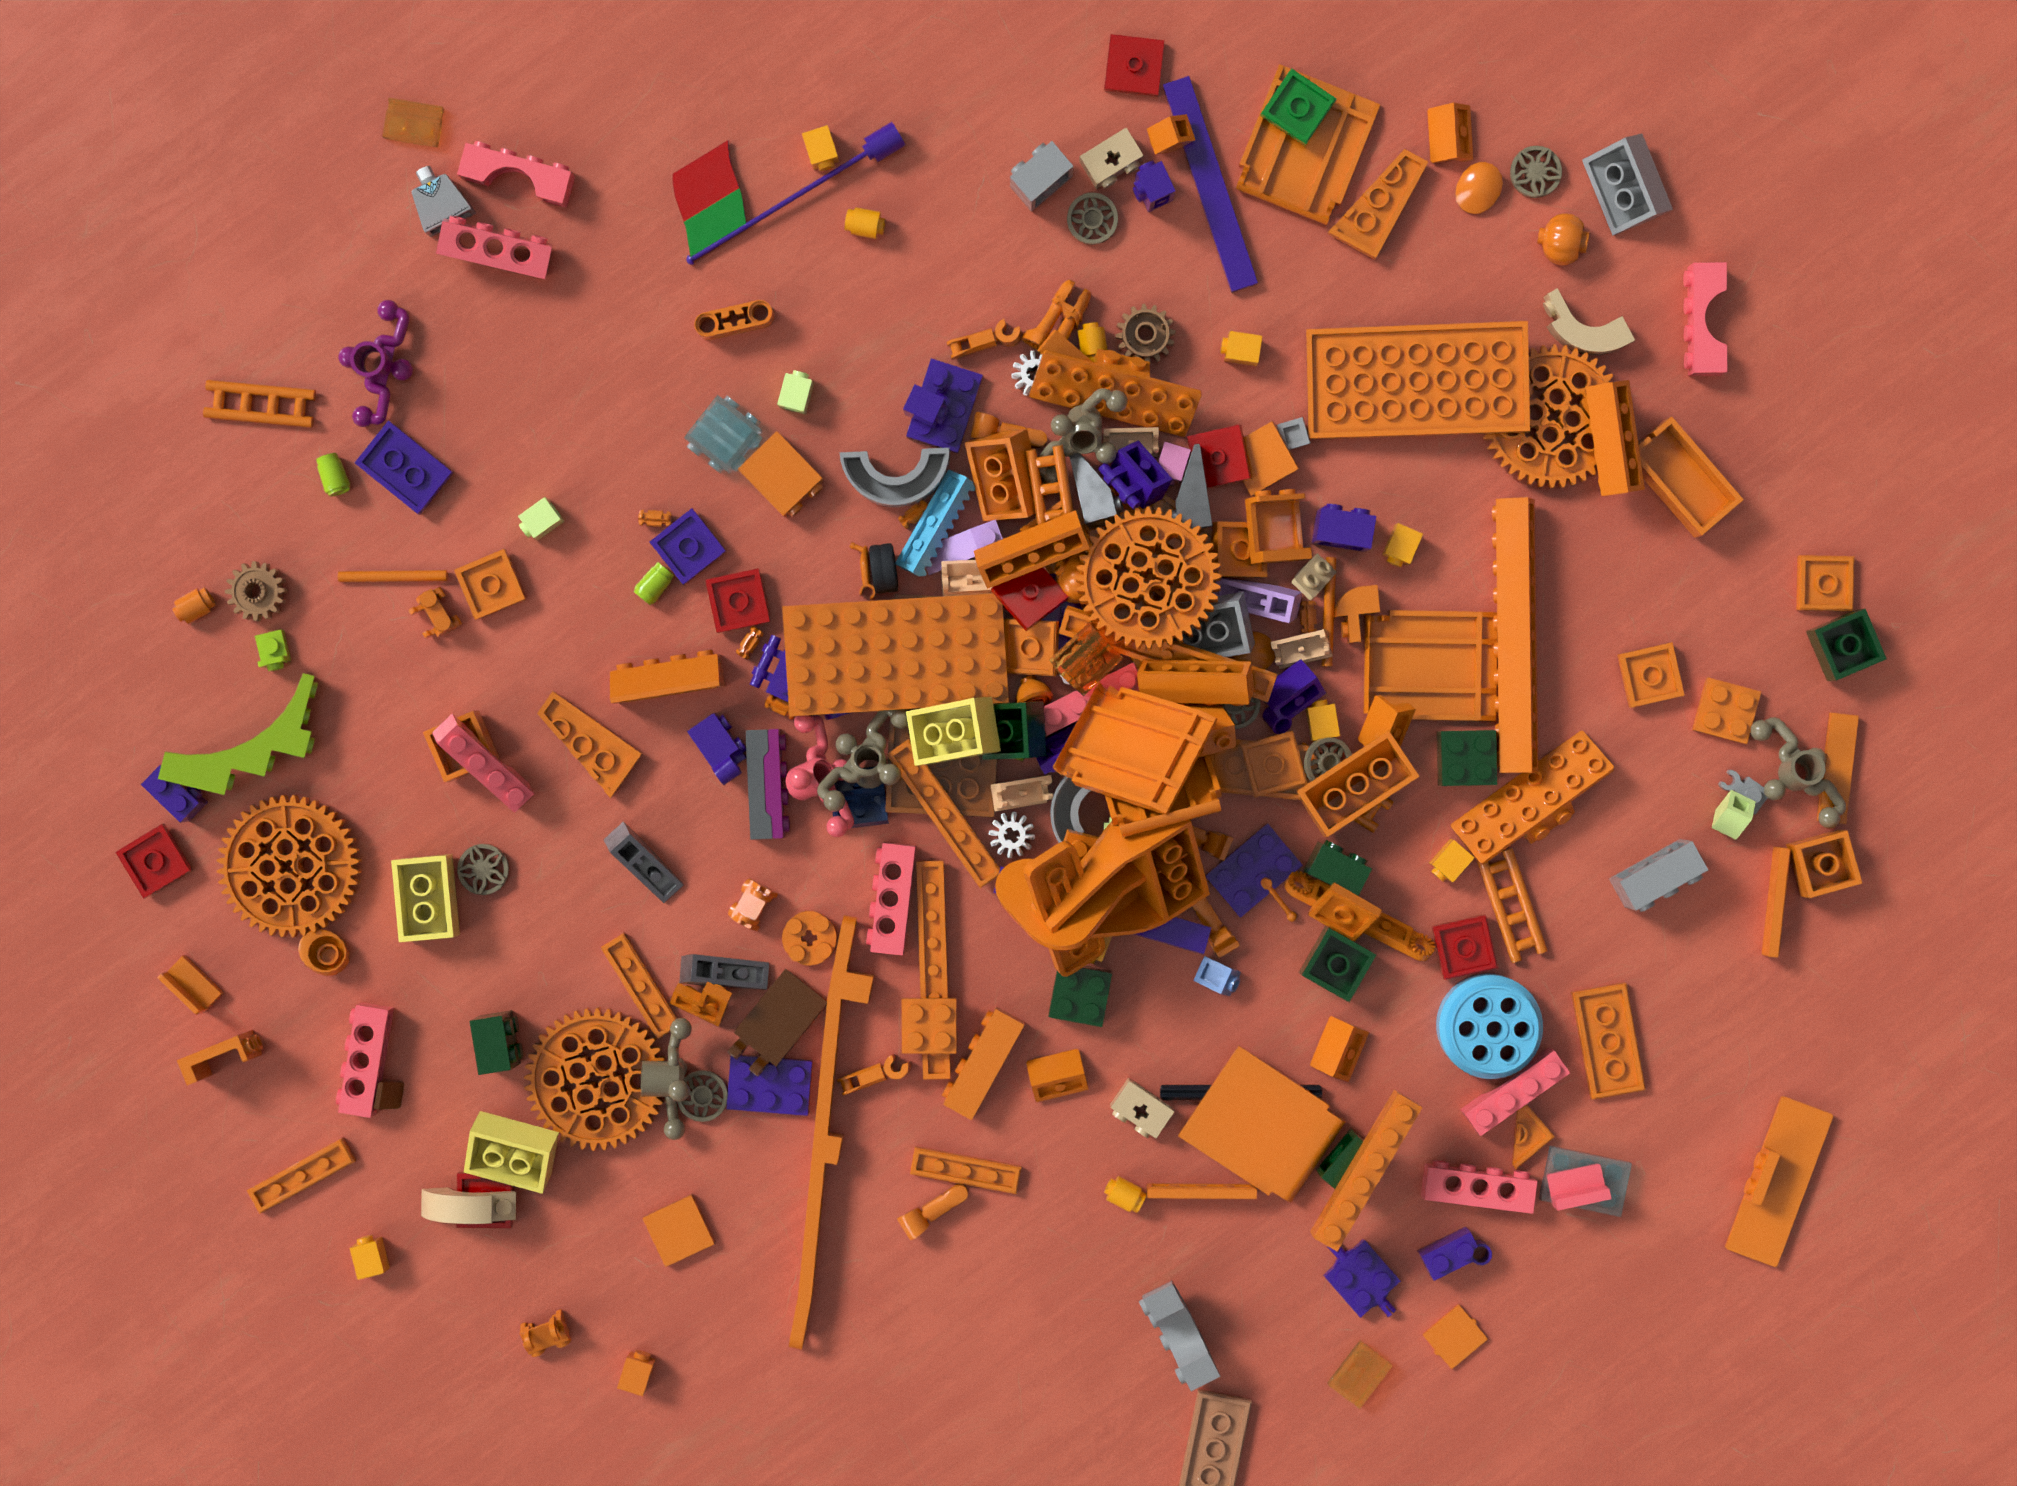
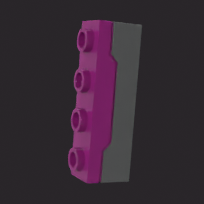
[746,729,790,840]

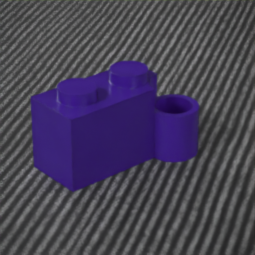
[1262,659,1326,734]
[687,713,747,785]
[1417,1227,1492,1281]

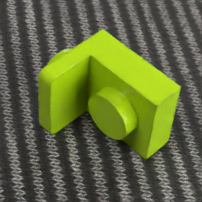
[255,629,291,671]

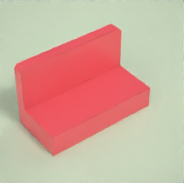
[1546,1163,1612,1211]

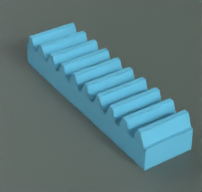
[895,469,975,577]

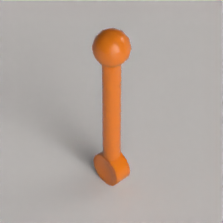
[1260,877,1297,922]

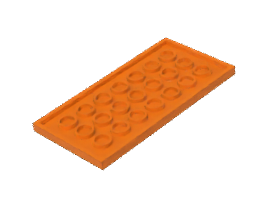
[1306,321,1530,440]
[782,593,1009,717]

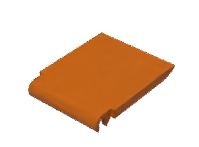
[1235,64,1380,225]
[1363,610,1497,721]
[1053,682,1217,815]
[1105,755,1222,837]
[1178,1045,1346,1203]

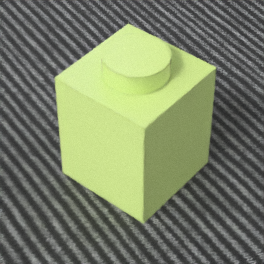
[777,370,814,415]
[518,497,564,540]
[1712,790,1756,839]

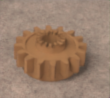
[1115,304,1176,363]
[225,561,288,621]

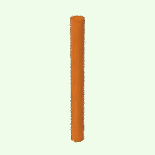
[1322,557,1337,666]
[337,570,448,582]

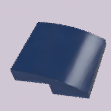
[832,766,889,828]

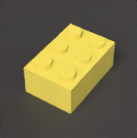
[906,697,1001,766]
[391,854,460,942]
[464,1111,559,1194]

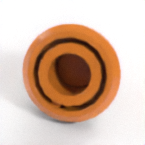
[1016,675,1053,706]

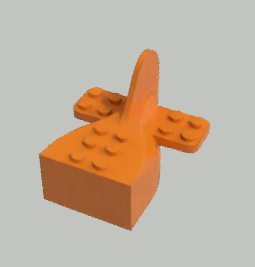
[995,820,1210,977]

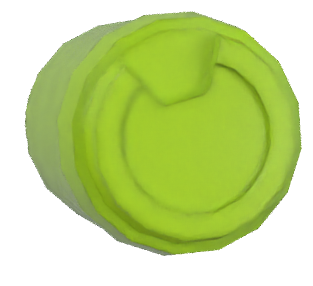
[316,453,350,497]
[634,562,675,605]

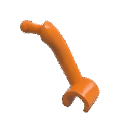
[850,542,876,600]

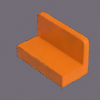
[1427,102,1473,163]
[1358,695,1416,747]
[157,955,224,1015]
[1310,1016,1369,1082]
[1026,1049,1089,1102]

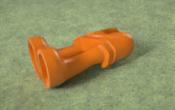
[1021,279,1091,350]

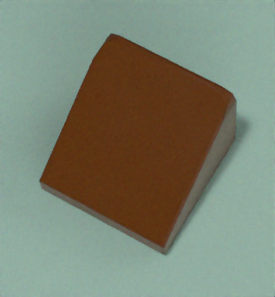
[374,1079,404,1110]

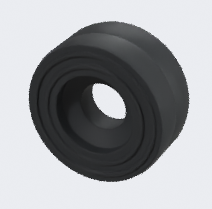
[869,543,899,594]

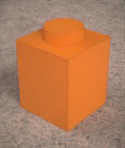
[1147,114,1195,155]
[617,1350,656,1396]

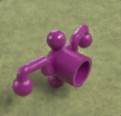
[338,300,413,427]

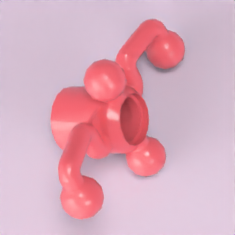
[785,715,854,837]

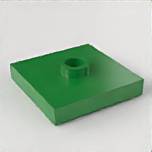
[1260,68,1337,146]

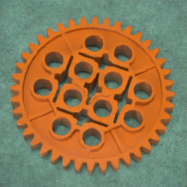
[1483,344,1613,489]
[1076,507,1221,651]
[216,795,362,937]
[524,1007,665,1151]

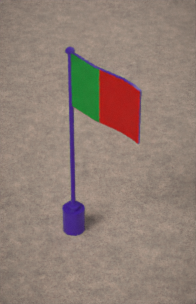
[672,122,906,265]

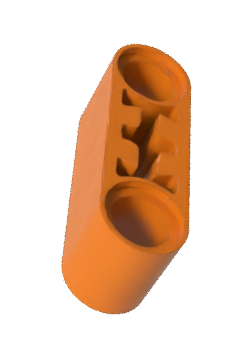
[694,300,775,340]

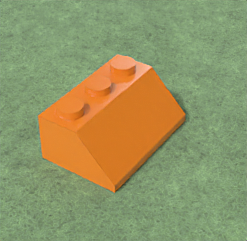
[965,429,1035,521]

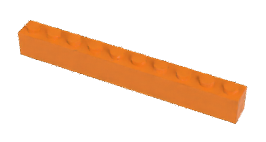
[1492,497,1538,773]

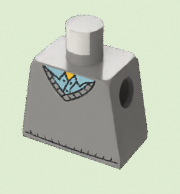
[411,166,476,237]

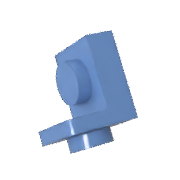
[1193,956,1241,996]

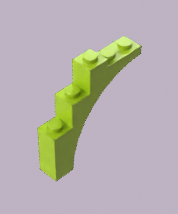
[158,673,318,795]

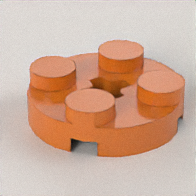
[782,910,837,965]

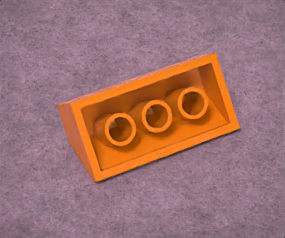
[610,650,726,704]
[1297,731,1420,837]

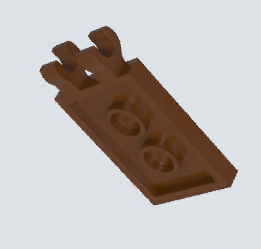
[728,969,827,1077]

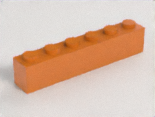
[1310,1089,1423,1252]

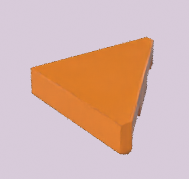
[1512,1104,1555,1169]

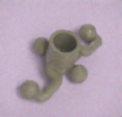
[1039,388,1128,484]
[817,709,909,812]
[1750,717,1846,828]
[641,1018,692,1140]

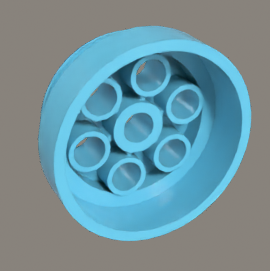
[1436,973,1543,1079]

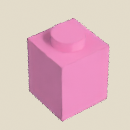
[1158,442,1191,486]

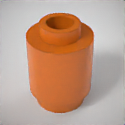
[172,587,216,624]

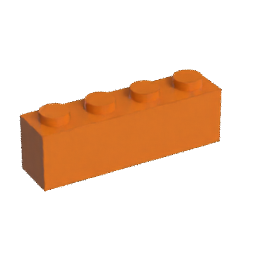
[1586,380,1645,496]
[974,510,1090,589]
[1137,660,1254,706]
[941,1007,1025,1120]

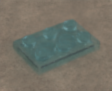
[1539,1146,1632,1217]

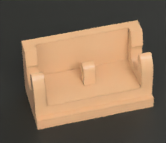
[1103,427,1159,458]
[941,559,992,596]
[1271,629,1333,669]
[991,775,1053,811]

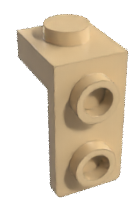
[1292,553,1337,600]

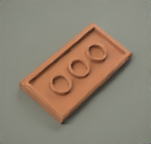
[1179,1389,1252,1486]

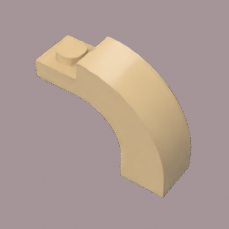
[1543,288,1635,355]
[421,1187,516,1224]

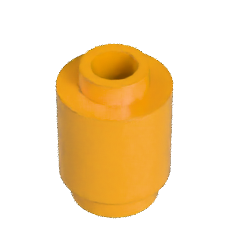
[844,207,886,239]
[1077,322,1108,362]
[1104,1176,1146,1213]

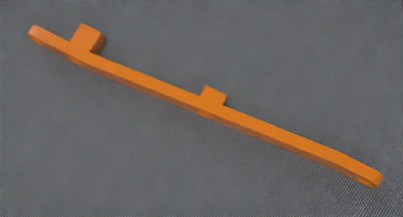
[789,915,874,1350]

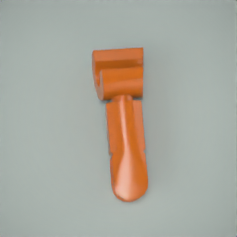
[946,319,1022,360]
[970,412,1047,448]
[1192,826,1233,861]
[1192,897,1240,958]
[837,1054,912,1096]
[896,1184,968,1240]

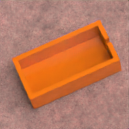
[1638,416,1744,538]

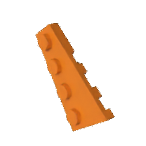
[1327,149,1428,260]
[537,691,643,798]

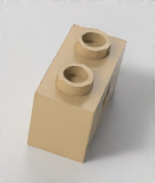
[1079,128,1144,189]
[1110,1078,1175,1138]

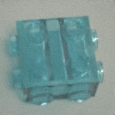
[684,395,763,474]

